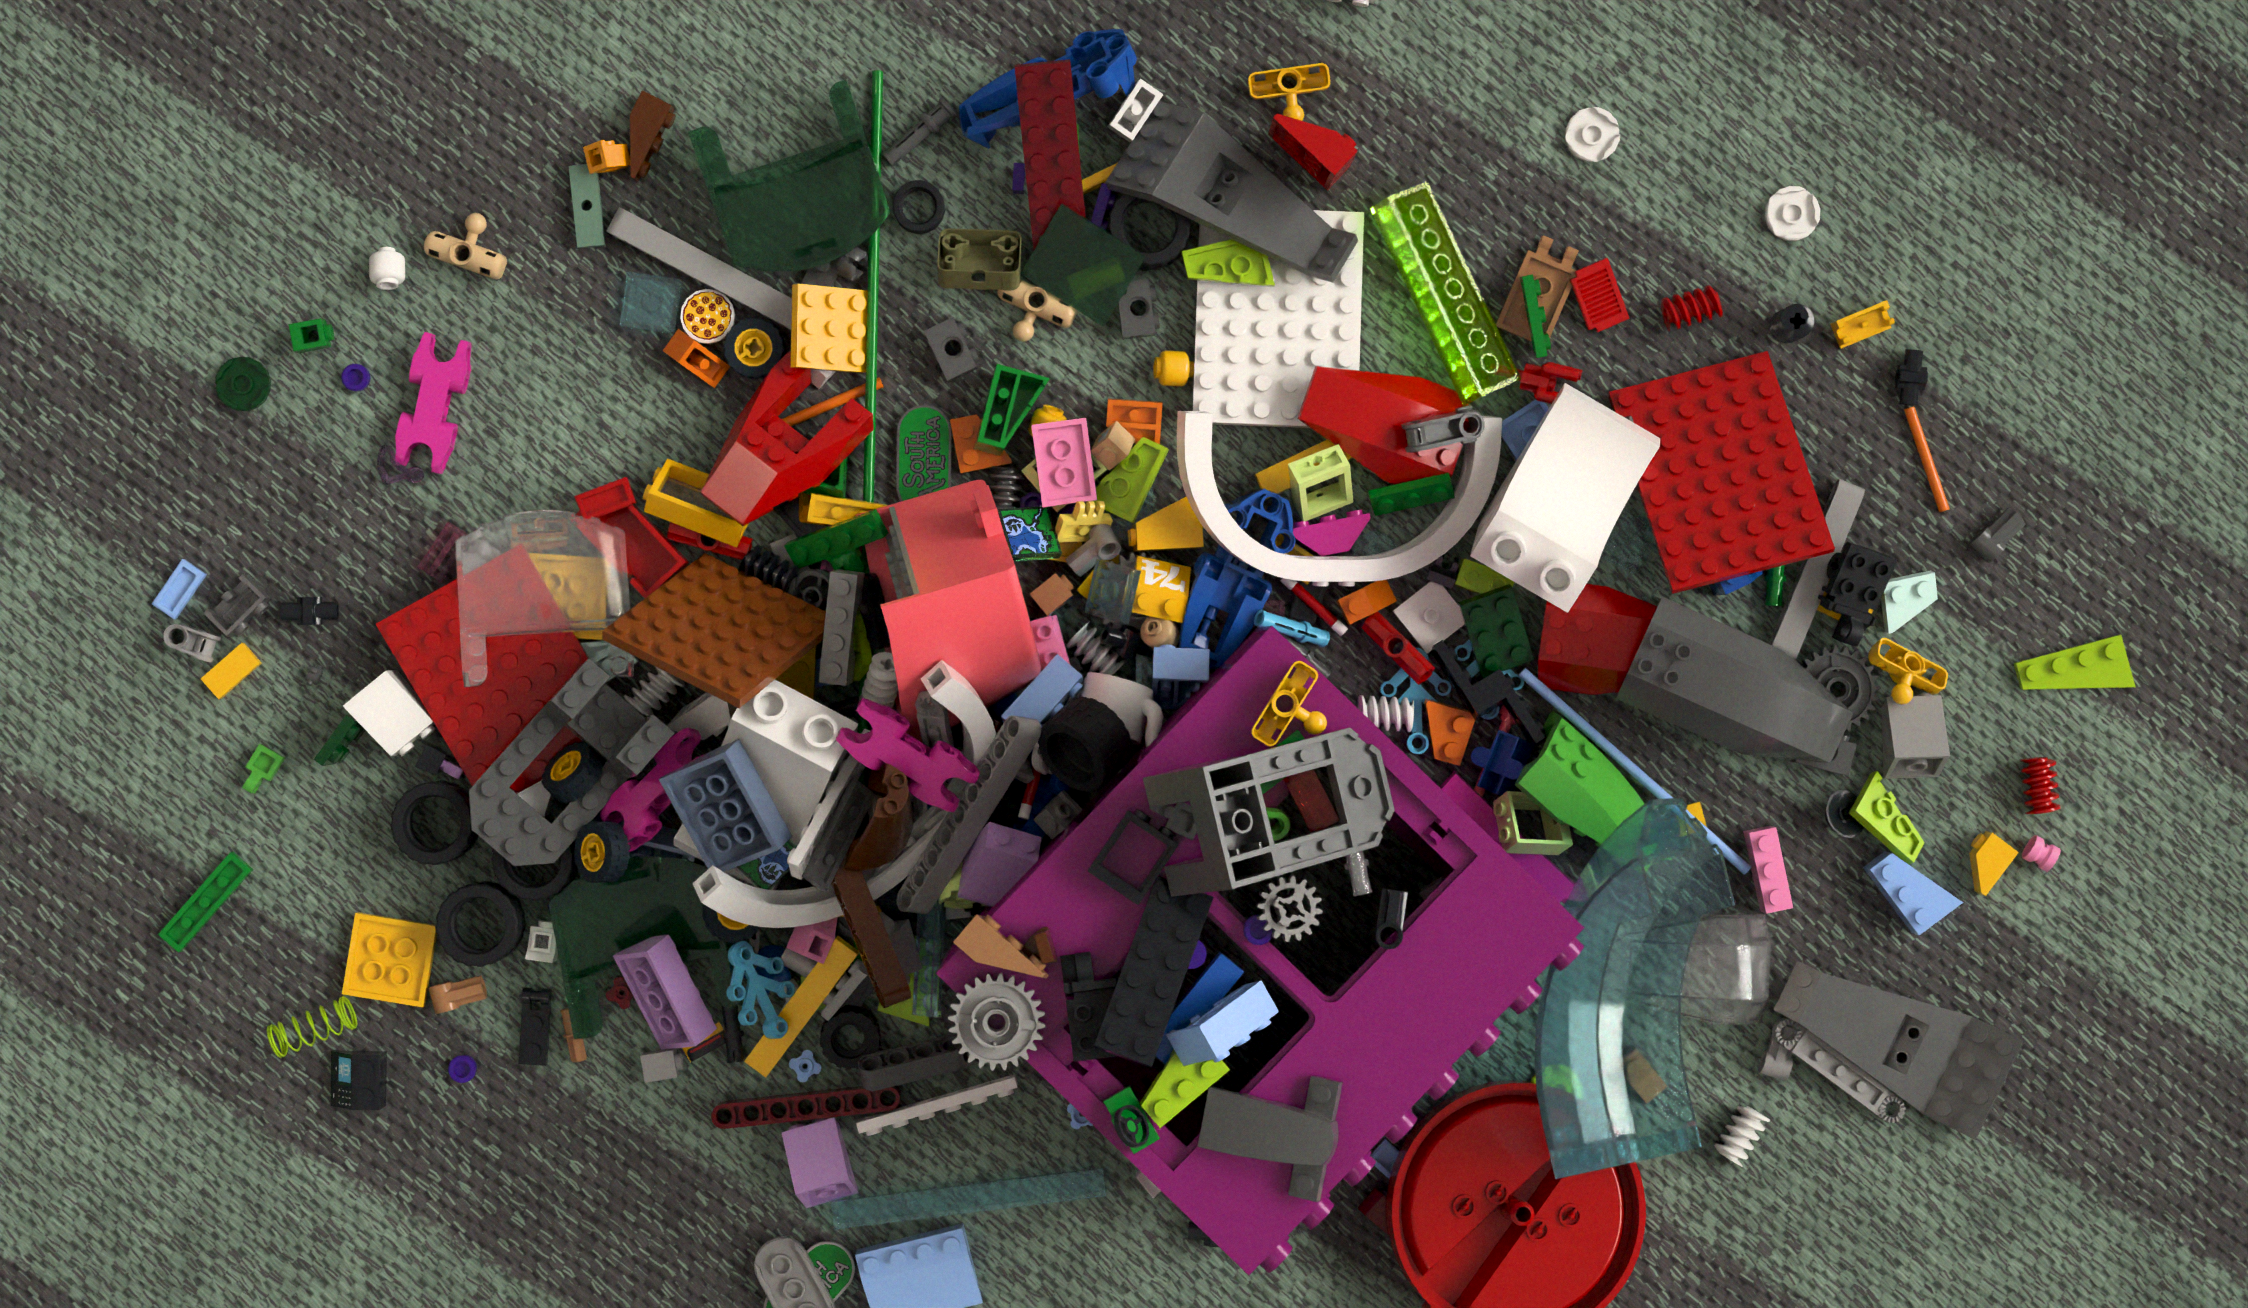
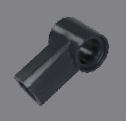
[1374,888,1408,949]

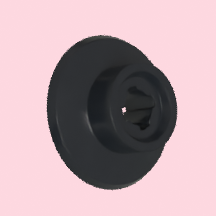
[1825,790,1864,838]

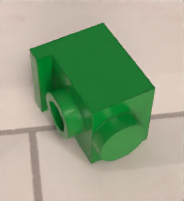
[288,318,334,354]

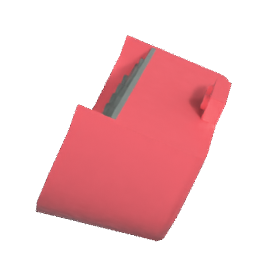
[856,480,1041,743]

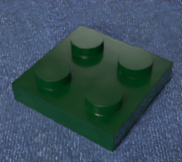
[314,714,365,766]

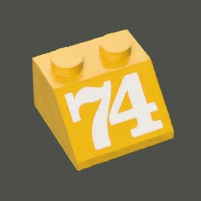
[1125,555,1191,623]

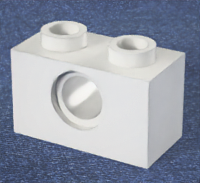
[1107,79,1163,142]

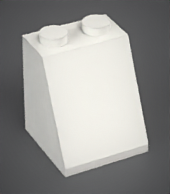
[343,670,436,757]

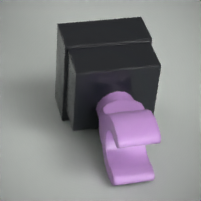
[415,742,463,779]

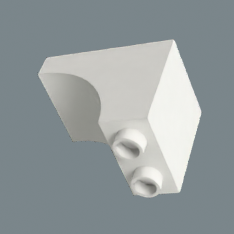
[1470,383,1661,613]
[674,680,858,890]

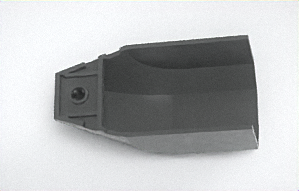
[1616,597,1853,763]

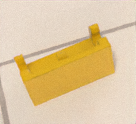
[1830,300,1895,349]

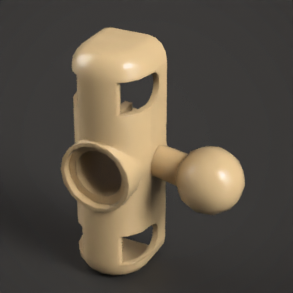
[424,213,507,279]
[997,280,1078,342]

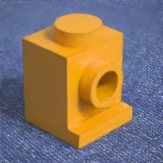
[583,140,630,174]

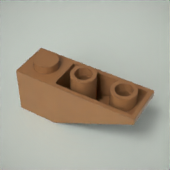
[953,914,1049,978]

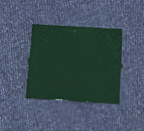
[1021,204,1146,327]

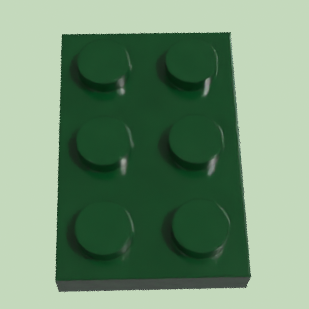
[1458,584,1534,678]

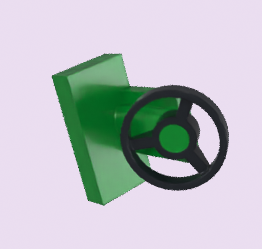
[1103,1085,1160,1154]

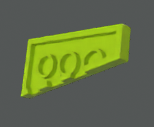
[2014,635,2135,690]

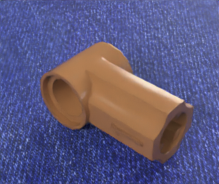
[428,975,487,1014]

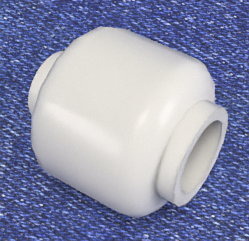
[369,247,405,290]

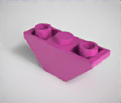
[1293,509,1371,556]

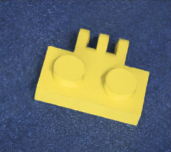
[1054,501,1113,542]

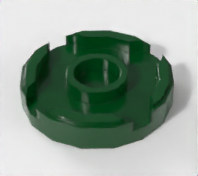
[215,357,271,411]

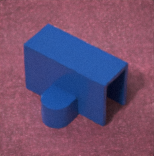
[1471,730,1532,796]

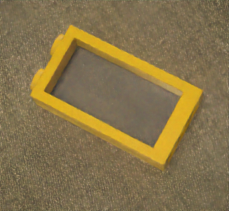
[642,458,749,547]

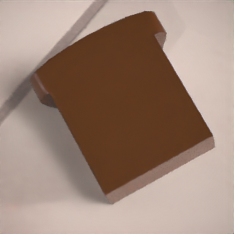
[1021,926,1058,964]

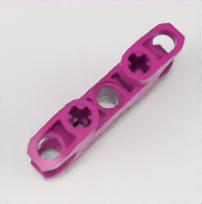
[395,332,471,474]
[836,698,980,812]
[600,727,703,852]

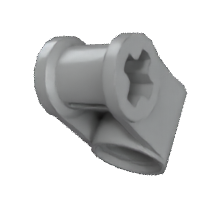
[163,624,221,663]

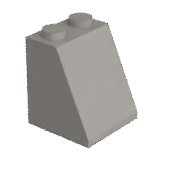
[1881,693,1950,779]

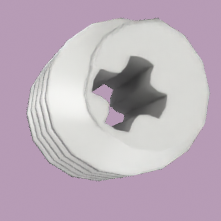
[1066,622,1126,675]
[859,652,898,708]
[624,666,685,717]
[1357,695,1414,732]
[1714,1106,1770,1167]

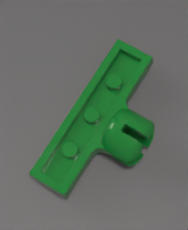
[784,509,889,572]

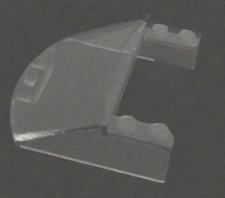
[455,510,634,687]

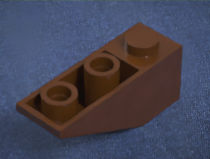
[630,90,676,182]

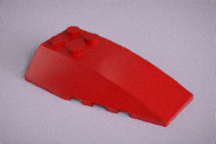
[1297,366,1469,485]
[1538,584,1657,695]

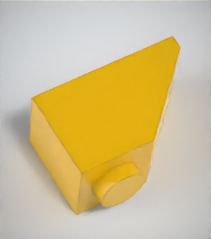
[1969,831,2019,896]

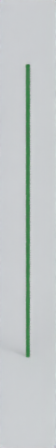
[853,70,883,964]

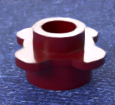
[606,977,633,1009]

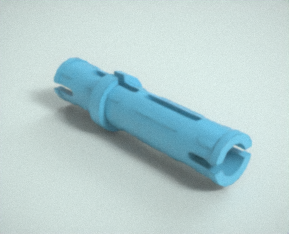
[1254,609,1330,647]

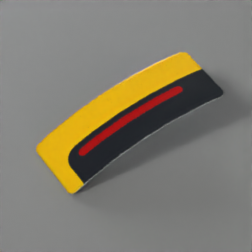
[682,1022,726,1063]

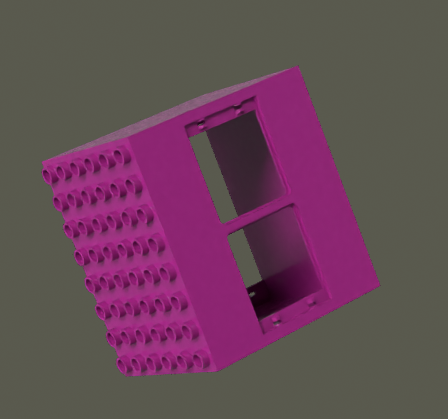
[936,626,1584,1275]

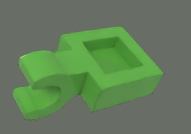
[242,744,285,794]

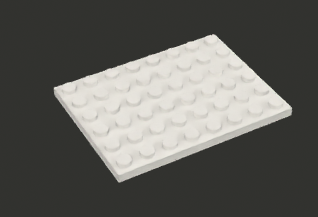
[1193,210,1364,428]

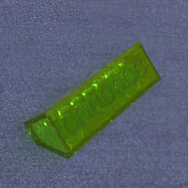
[1370,181,1521,406]

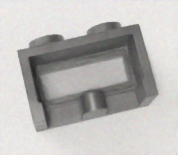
[204,574,271,637]

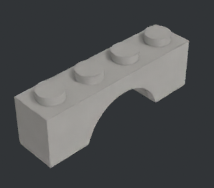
[819,569,865,686]

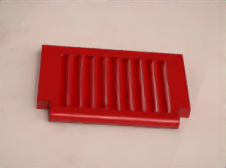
[1569,258,1630,332]

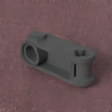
[1401,405,1484,452]

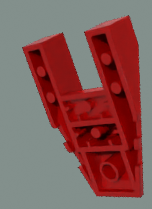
[701,351,874,526]

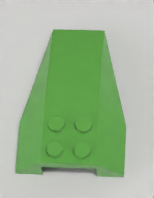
[1515,711,1662,873]

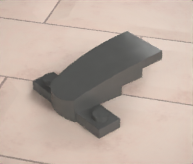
[1198,1075,1343,1202]

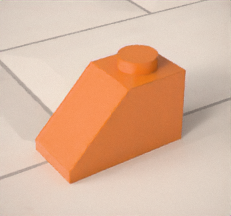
[663,329,730,388]
[1336,579,1397,625]

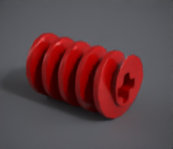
[1661,285,1723,332]
[2020,757,2061,814]

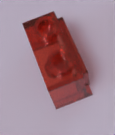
[1283,769,1339,832]

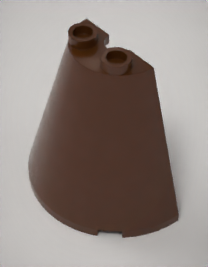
[844,764,913,871]

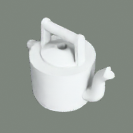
[1066,672,1163,773]

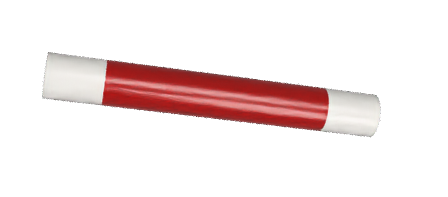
[1281,578,1348,636]
[1018,766,1042,820]

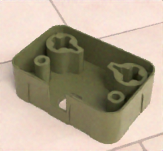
[937,228,1022,291]

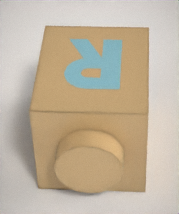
[1091,421,1136,471]

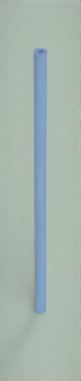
[1518,668,1751,875]

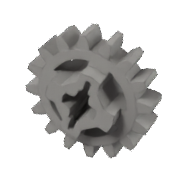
[1256,875,1323,942]

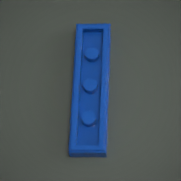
[1156,951,1244,1064]

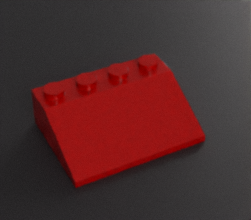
[1268,114,1358,191]

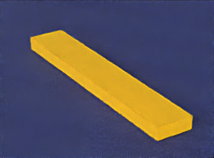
[744,936,859,1078]

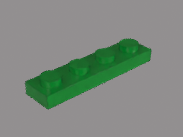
[158,852,254,953]

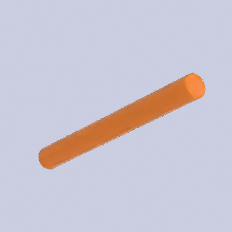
[782,377,884,427]
[1904,406,1950,513]

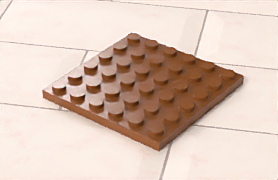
[602,553,826,709]

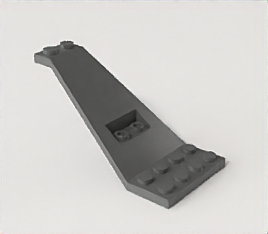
[1774,961,2024,1140]

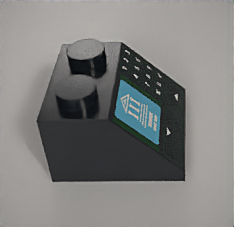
[331,1051,387,1110]

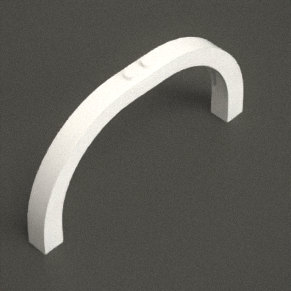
[1177,411,1502,586]
[692,660,996,928]

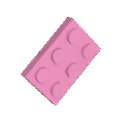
[1031,418,1097,508]

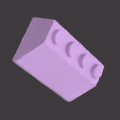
[613,934,717,1050]

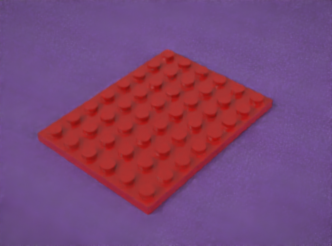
[1608,351,1835,594]
[376,543,590,794]

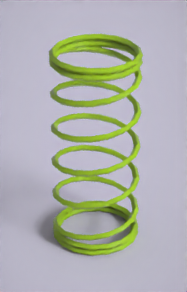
[267,996,358,1058]

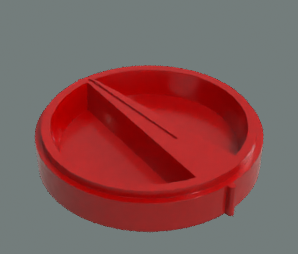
[1386,1080,1646,1308]

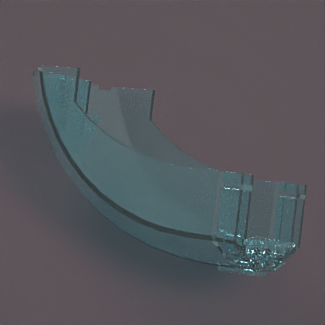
[1534,798,1736,1179]

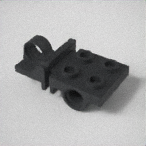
[1818,541,1898,647]
[1060,952,1119,1062]

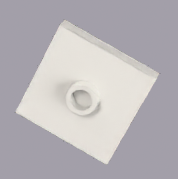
[1393,581,1464,653]

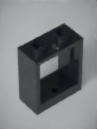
[1087,808,1179,905]

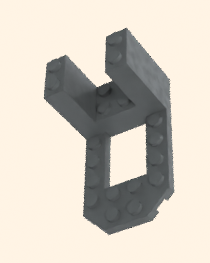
[468,658,674,866]
[1143,728,1395,897]

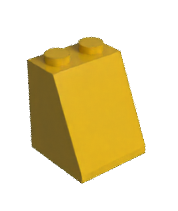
[1128,496,1204,552]

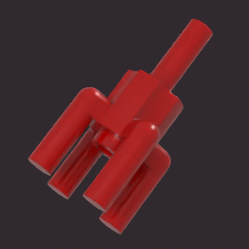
[1490,362,1583,404]

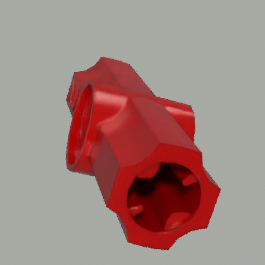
[667,522,753,560]
[1361,611,1435,685]

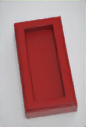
[574,477,637,522]

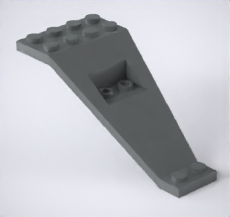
[1105,101,1358,283]

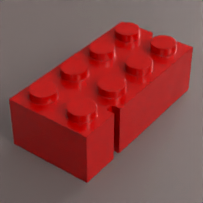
[570,482,690,598]

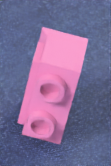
[1030,615,1070,670]

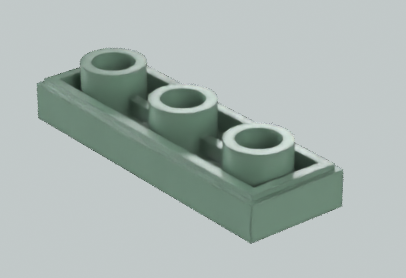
[569,164,606,249]

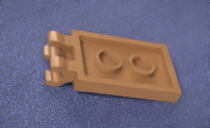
[1495,235,1579,341]

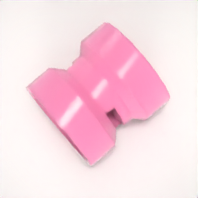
[2022,835,2061,872]

